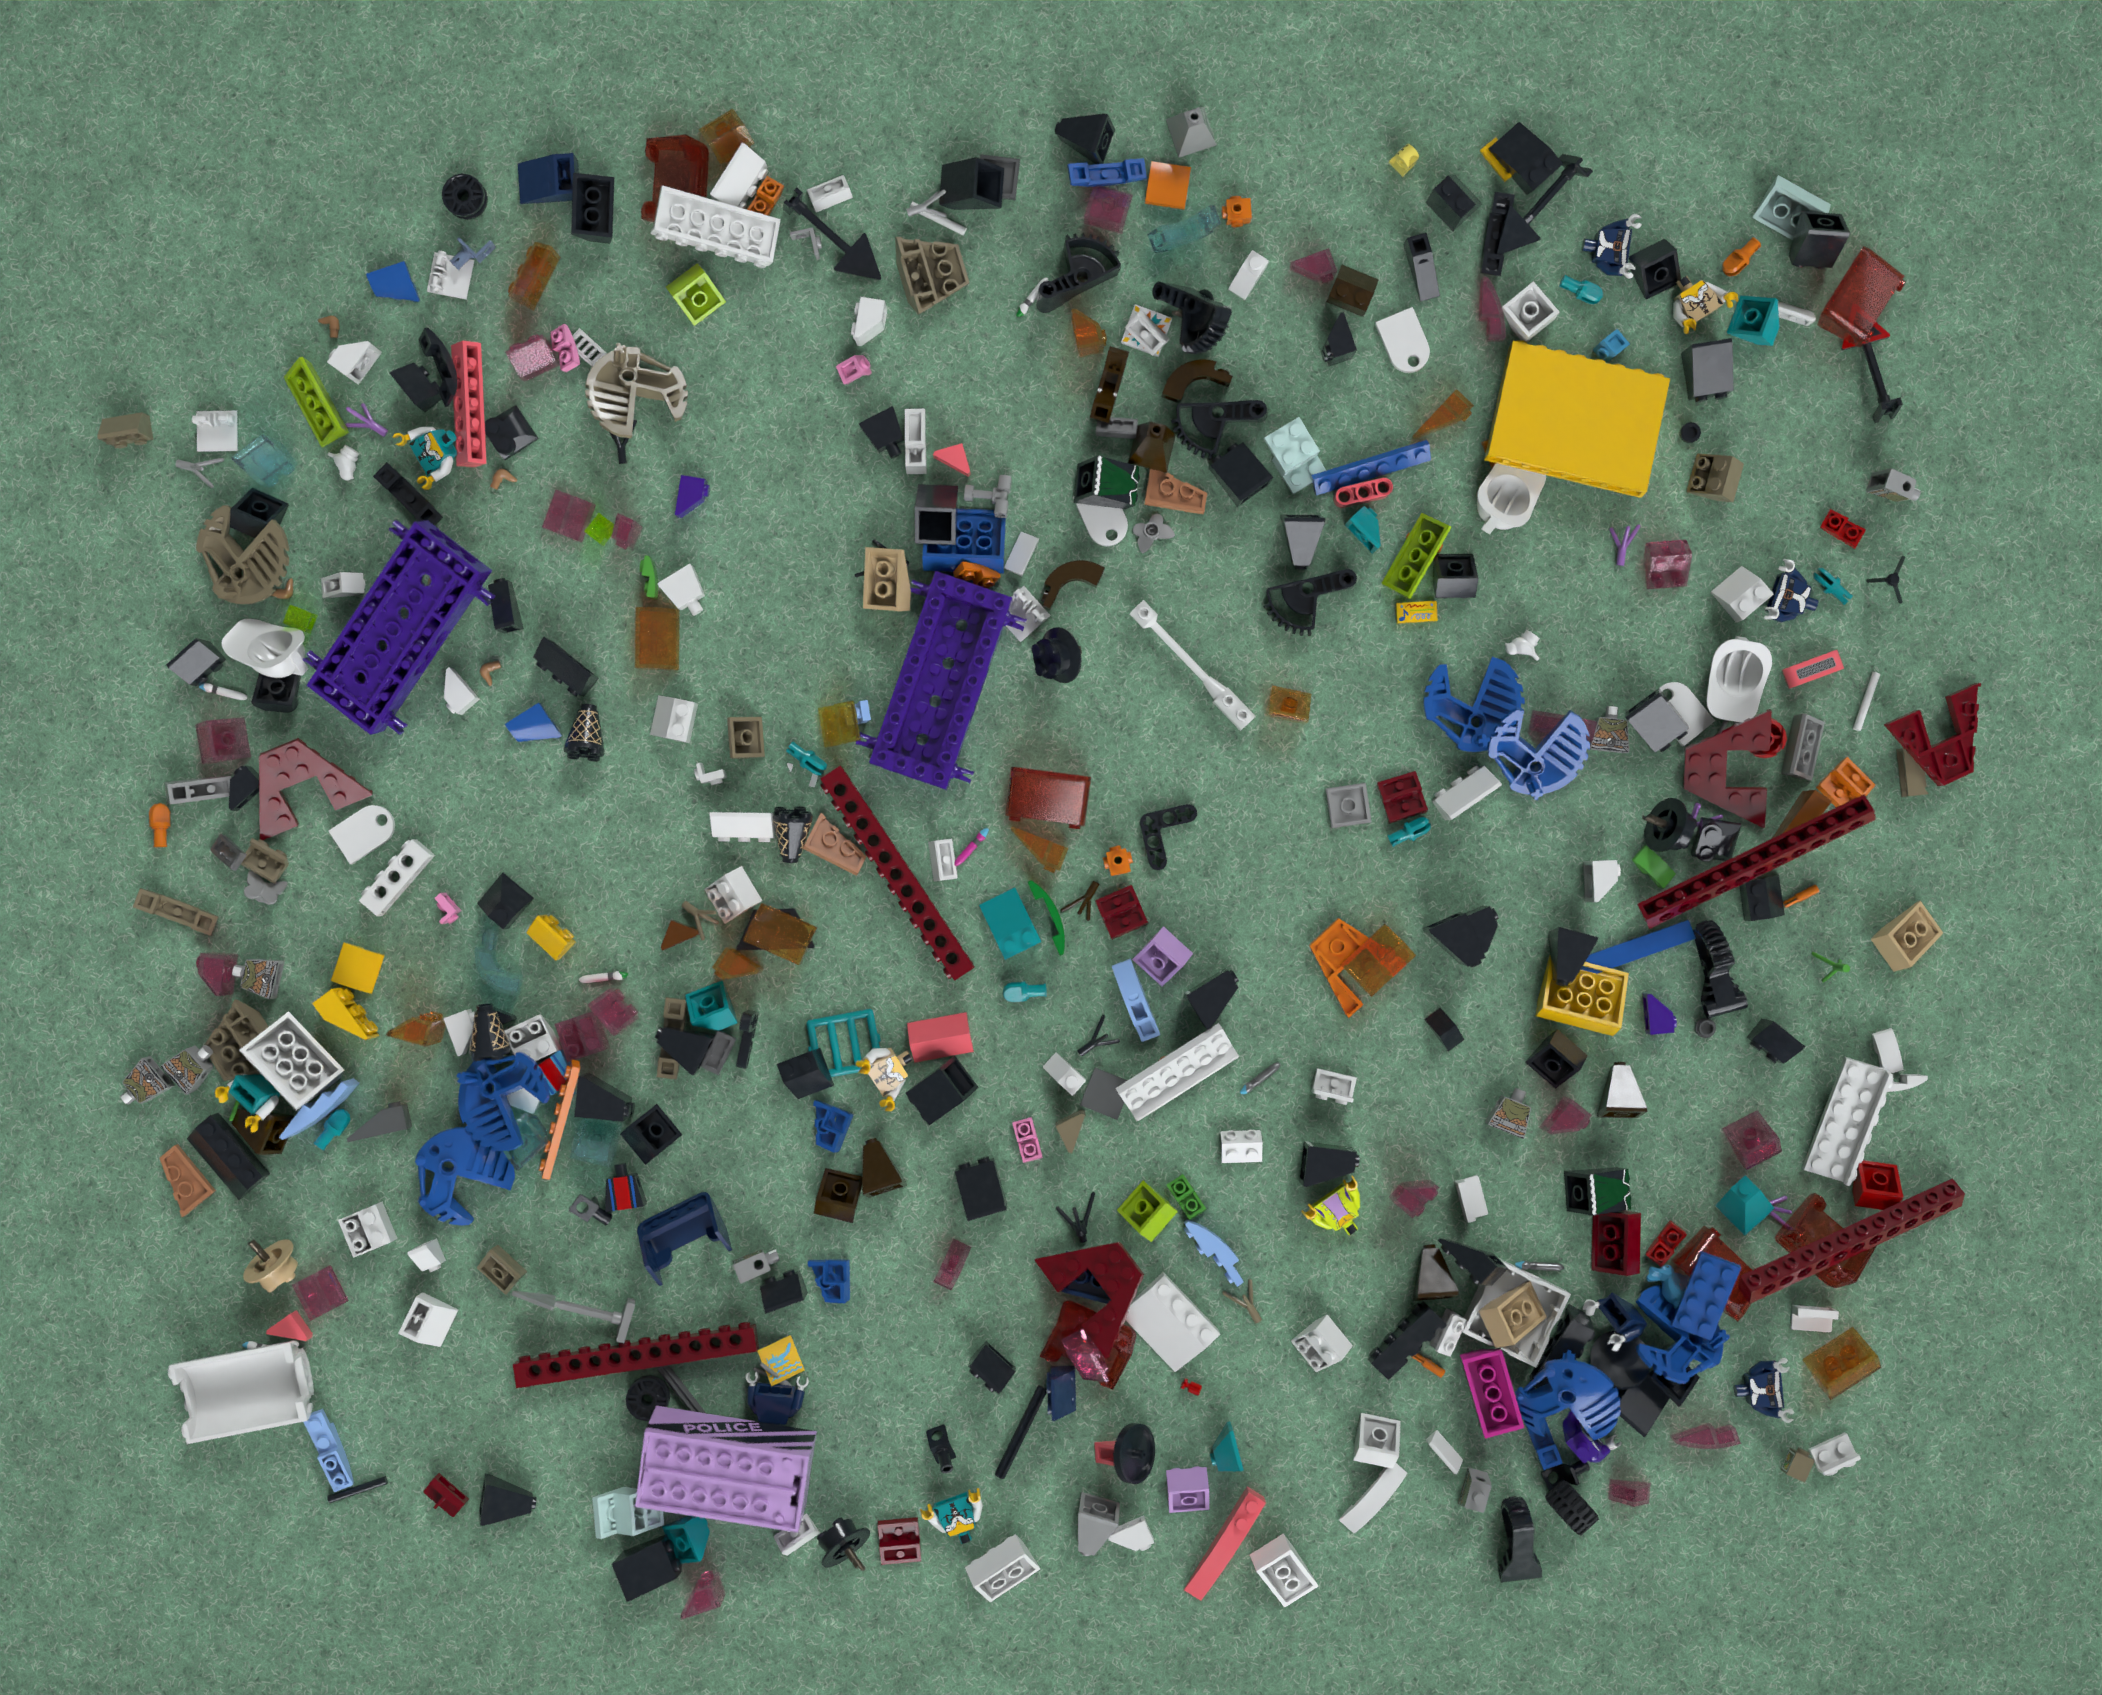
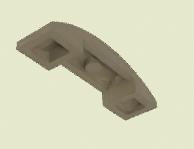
[133,888,219,936]
[657,997,686,1080]

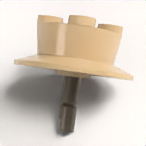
[243,1239,298,1293]

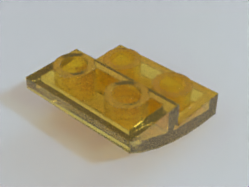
[818,700,861,748]

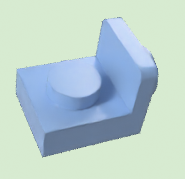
[844,700,871,726]

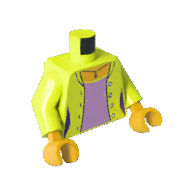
[1301,1176,1360,1235]

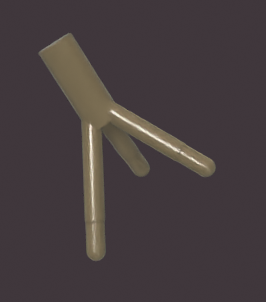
[681,901,719,940]
[1222,1279,1262,1323]

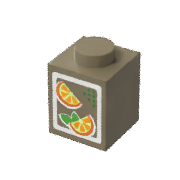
[1780,1447,1815,1483]

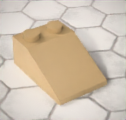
[863,547,911,611]
[1871,901,1943,972]
[1479,1281,1547,1348]

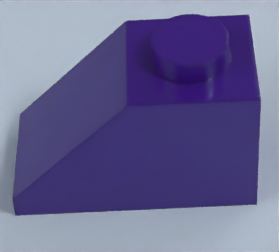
[675,475,710,518]
[1642,993,1677,1035]

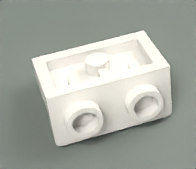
[1809,1432,1861,1476]

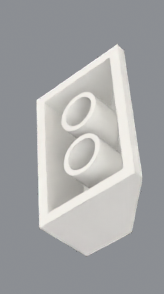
[710,143,768,209]
[1432,765,1502,821]
[710,812,775,842]
[965,1534,1040,1602]

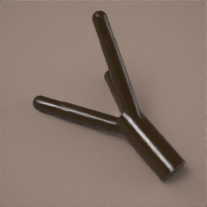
[1060,881,1100,921]

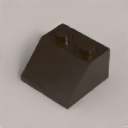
[1326,265,1379,317]
[813,1168,862,1223]

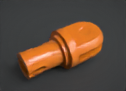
[1722,237,1761,277]
[149,803,171,847]

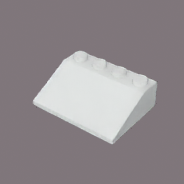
[240,1012,344,1110]
[1126,1272,1220,1372]

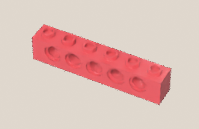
[451,340,486,467]

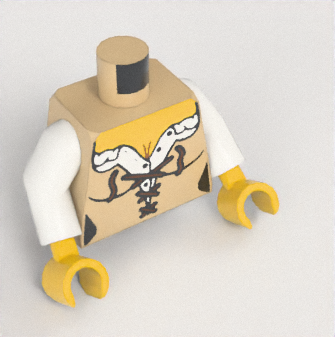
[1673,276,1738,334]
[856,1048,913,1112]

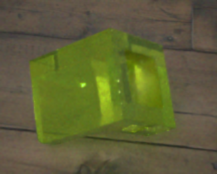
[584,513,617,546]
[282,605,318,634]

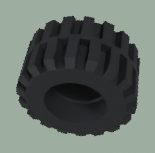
[1545,1480,1599,1536]

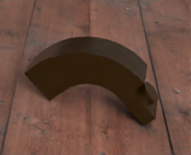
[1090,346,1129,423]
[1161,359,1233,404]
[1041,560,1105,610]

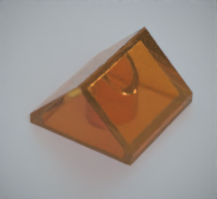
[1266,685,1312,724]

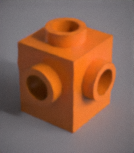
[1222,196,1252,227]
[1103,845,1133,876]

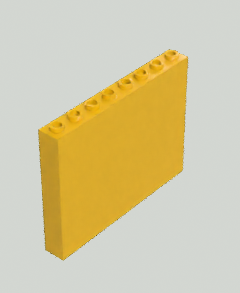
[1484,340,1670,498]

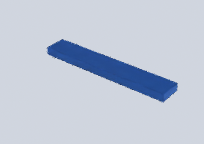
[1581,920,1696,974]

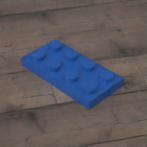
[1671,1251,1741,1340]

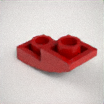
[1820,509,1866,549]
[1645,1220,1687,1267]

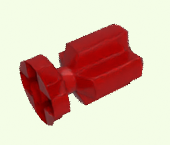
[1180,1378,1202,1396]

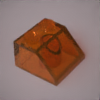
[699,109,755,164]
[1071,309,1107,358]
[712,946,764,980]

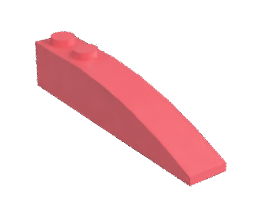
[1184,1487,1266,1601]

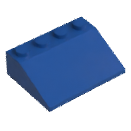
[922,509,1006,574]

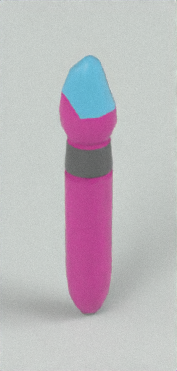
[954,828,989,866]

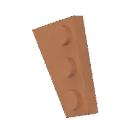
[1144,469,1207,515]
[803,813,867,876]
[159,1144,216,1217]

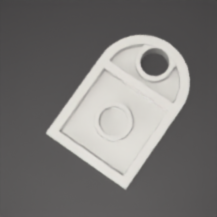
[1375,307,1430,373]
[1073,497,1128,546]
[1659,682,1715,746]
[329,805,395,864]

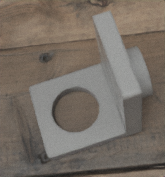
[790,228,822,260]

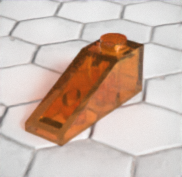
[1412,389,1474,439]
[1011,826,1069,873]

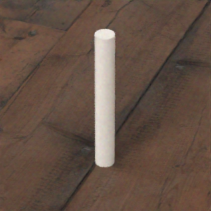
[910,202,967,236]
[1853,672,1880,731]

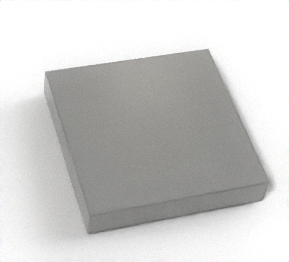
[1325,783,1372,828]

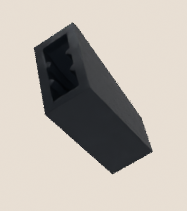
[488,578,524,634]

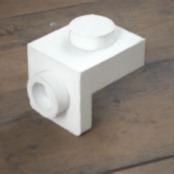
[694,763,727,785]

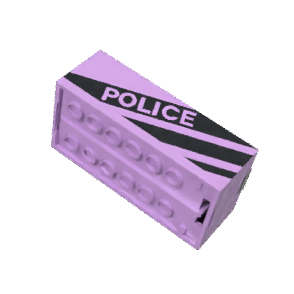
[635,1406,817,1532]

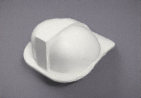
[1477,463,1546,534]
[222,619,308,678]
[1706,636,1772,722]

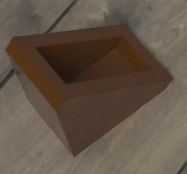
[661,920,700,951]

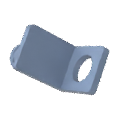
[449,237,496,270]

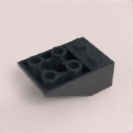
[1438,1238,1508,1286]

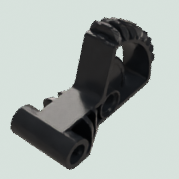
[1036,232,1121,313]
[1152,282,1232,354]
[1171,400,1268,460]
[1263,569,1357,636]
[1693,920,1748,1019]
[1498,1496,1542,1583]

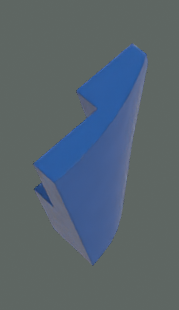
[366,261,420,302]
[505,703,562,742]
[813,1100,854,1153]
[808,1259,850,1303]

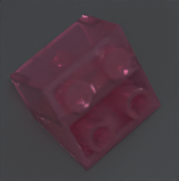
[505,334,560,382]
[1644,539,1692,589]
[555,1010,610,1062]
[1389,1179,1439,1218]
[1062,1328,1109,1382]

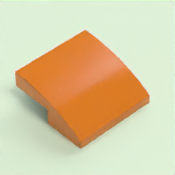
[1145,161,1191,210]
[1816,757,1876,807]

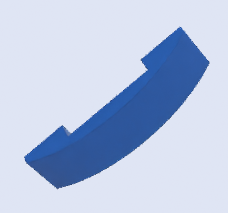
[1067,158,1147,187]
[1515,1386,1563,1470]

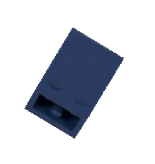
[518,153,579,204]
[1047,1365,1076,1421]

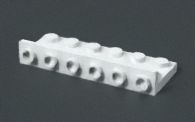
[651,186,781,268]
[1115,1023,1239,1121]
[1802,1057,1893,1186]

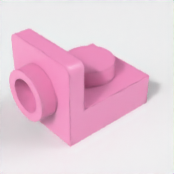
[836,355,872,385]
[435,892,461,925]

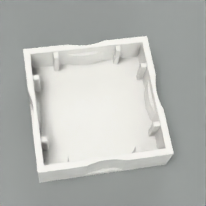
[1462,1258,1571,1367]

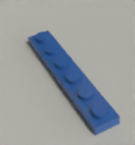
[1311,440,1431,496]

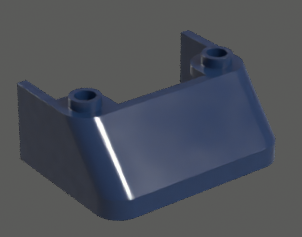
[637,1192,732,1286]

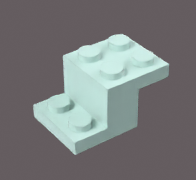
[1264,417,1326,494]
[592,1487,664,1539]

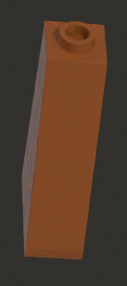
[1772,790,1832,838]

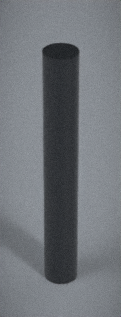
[327,1476,388,1503]

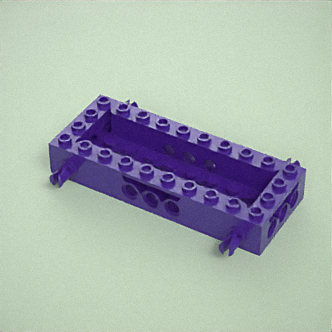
[303,520,495,735]
[856,571,1027,790]

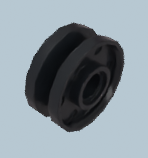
[442,173,488,220]
[626,1375,670,1421]

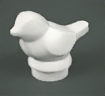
[327,445,359,481]
[1505,630,1540,661]

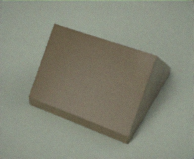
[727,717,765,759]
[1055,1110,1085,1153]
[477,1245,527,1295]

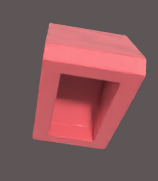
[933,443,971,477]
[266,1310,313,1341]
[1094,1441,1116,1466]

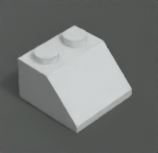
[1502,281,1559,342]
[327,341,382,385]
[1711,566,1774,623]
[650,695,698,743]
[1583,860,1621,902]
[1353,1413,1401,1469]

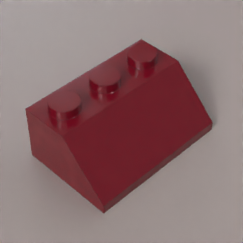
[1591,1211,1641,1276]

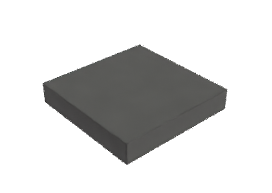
[980,154,1020,200]
[1080,1067,1128,1120]

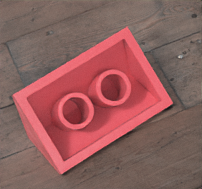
[907,1012,974,1063]

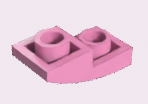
[550,324,580,372]
[1012,1117,1043,1163]

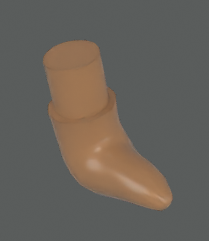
[318,316,340,338]
[490,469,517,490]
[271,578,293,599]
[480,660,502,686]

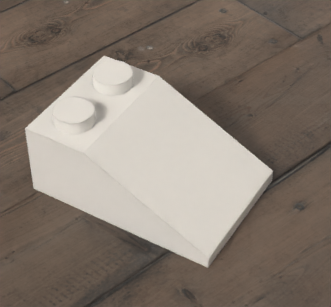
[1250,1533,1318,1607]

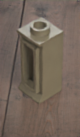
[1896,748,1928,797]

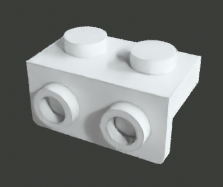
[1311,1068,1357,1105]
[1220,1130,1262,1163]
[1430,1308,1467,1357]

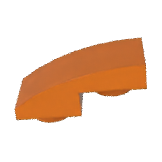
[747,176,784,216]
[953,562,1001,588]

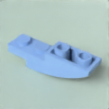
[1112,958,1160,1042]
[1183,1219,1244,1287]
[304,1409,354,1492]

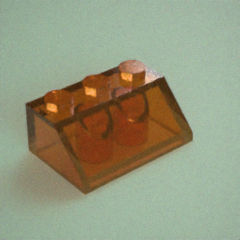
[508,242,561,311]
[635,607,680,670]
[743,903,818,965]
[1340,924,1416,997]
[386,1011,446,1046]
[1802,1327,1882,1400]

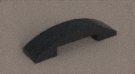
[1480,192,1515,276]
[418,328,457,407]
[373,462,443,526]

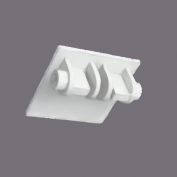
[427,251,474,300]
[192,411,238,452]
[1006,586,1050,642]

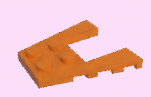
[1309,918,1408,1018]

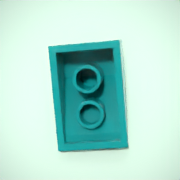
[979,887,1042,960]

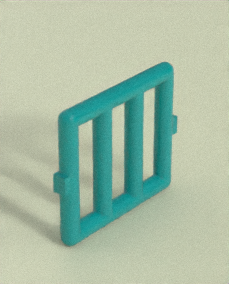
[806,1009,881,1077]

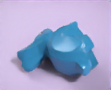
[1646,1265,1689,1309]

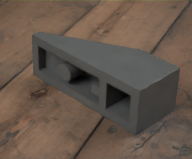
[347,1101,412,1142]

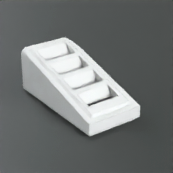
[572,328,607,367]

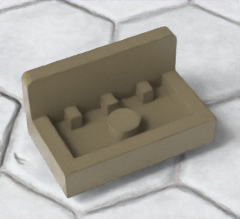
[241,838,289,884]

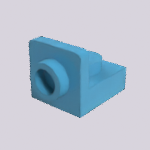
[1593,329,1630,363]

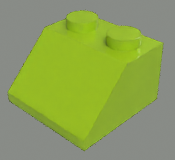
[666,263,726,326]
[1117,1180,1178,1242]

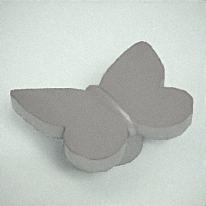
[1133,514,1175,554]
[244,871,287,905]

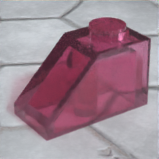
[1289,248,1337,283]
[611,513,643,550]
[933,1239,972,1290]

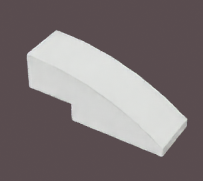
[905,409,927,474]

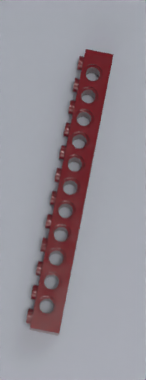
[820,765,975,981]
[1637,794,1876,929]
[1738,1178,1965,1304]
[513,1322,759,1388]

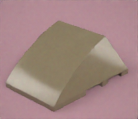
[895,236,970,315]
[204,999,269,1081]

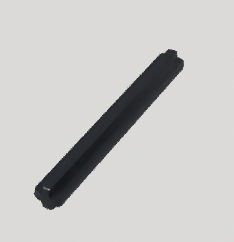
[995,1385,1047,1479]

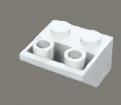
[851,297,887,346]
[704,866,762,924]
[505,1014,561,1061]
[338,1202,397,1258]
[398,1292,458,1347]
[1291,1315,1353,1372]

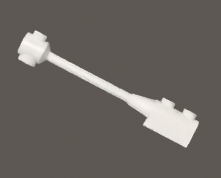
[1130,600,1256,731]

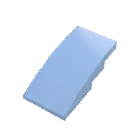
[279,1078,359,1140]

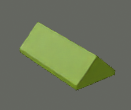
[284,357,349,447]
[1381,513,1451,599]

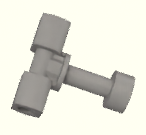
[964,475,1012,518]

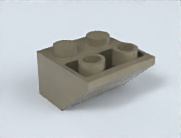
[97,412,154,448]
[1686,453,1744,502]

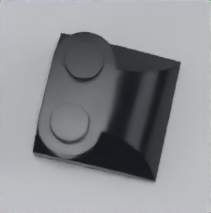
[485,405,539,461]
[251,673,301,713]
[1691,817,1742,862]

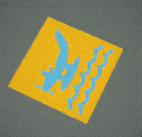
[757,1335,805,1386]

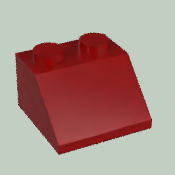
[1852,1160,1904,1210]

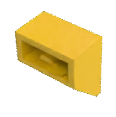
[526,915,576,960]

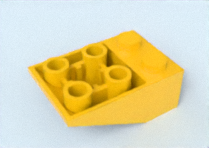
[312,987,379,1040]

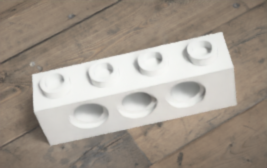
[359,839,435,916]

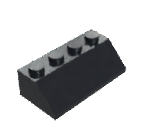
[187,1113,270,1200]

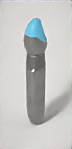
[1240,1062,1281,1094]
[1515,1261,1565,1271]

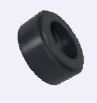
[1679,422,1701,443]

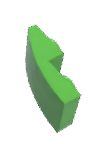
[640,555,658,600]
[1632,845,1676,889]
[1167,1174,1207,1221]

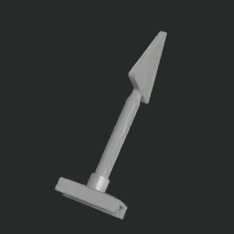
[512,1291,635,1343]

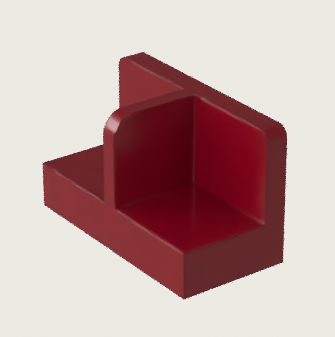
[423,1473,469,1517]

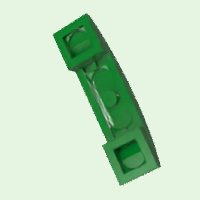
[1028,880,1065,956]

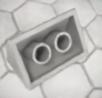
[1781,714,1825,781]

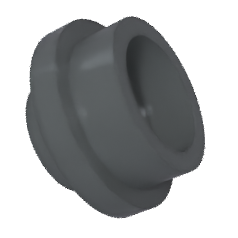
[1695,1018,1716,1038]

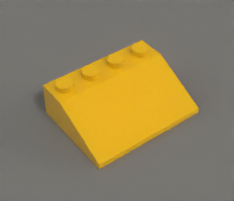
[1535,955,1629,1036]

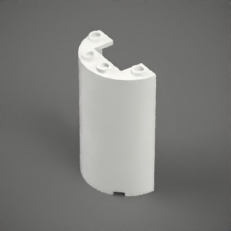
[168,1341,314,1444]

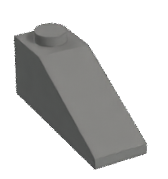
[164,776,231,805]

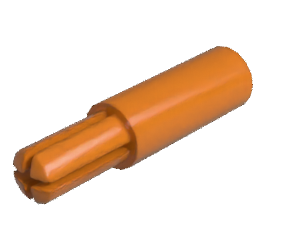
[1783,884,1820,908]
[1412,1353,1446,1378]

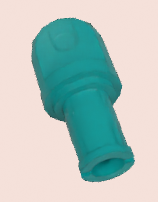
[1559,275,1603,305]
[1813,568,1853,605]
[786,741,827,775]
[1387,817,1431,847]
[1003,981,1047,1002]
[314,1109,351,1150]

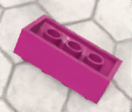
[1460,1349,1524,1439]

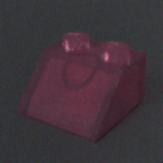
[1084,186,1133,234]
[195,718,251,764]
[196,952,238,996]
[587,988,639,1036]
[1539,1096,1591,1134]
[1722,1110,1782,1170]
[680,1571,726,1620]

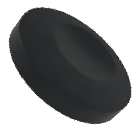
[1590,1330,1650,1390]
[1113,1423,1155,1484]

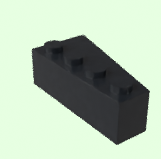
[1368,1301,1447,1380]
[1529,1304,1595,1388]

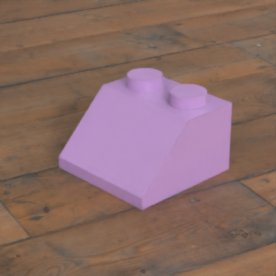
[1132,926,1193,986]
[1166,1466,1209,1513]

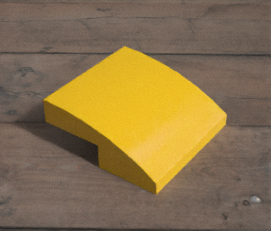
[331,942,384,994]

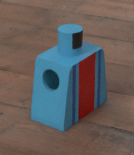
[537,1049,576,1096]

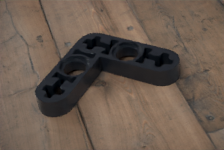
[1140,804,1197,870]
[736,1010,759,1069]

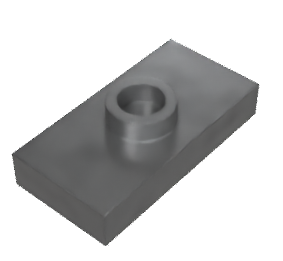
[1096,417,1138,439]
[210,834,247,871]
[700,1030,737,1075]

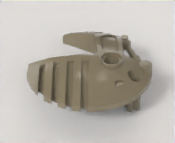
[585,343,688,438]
[196,505,289,604]

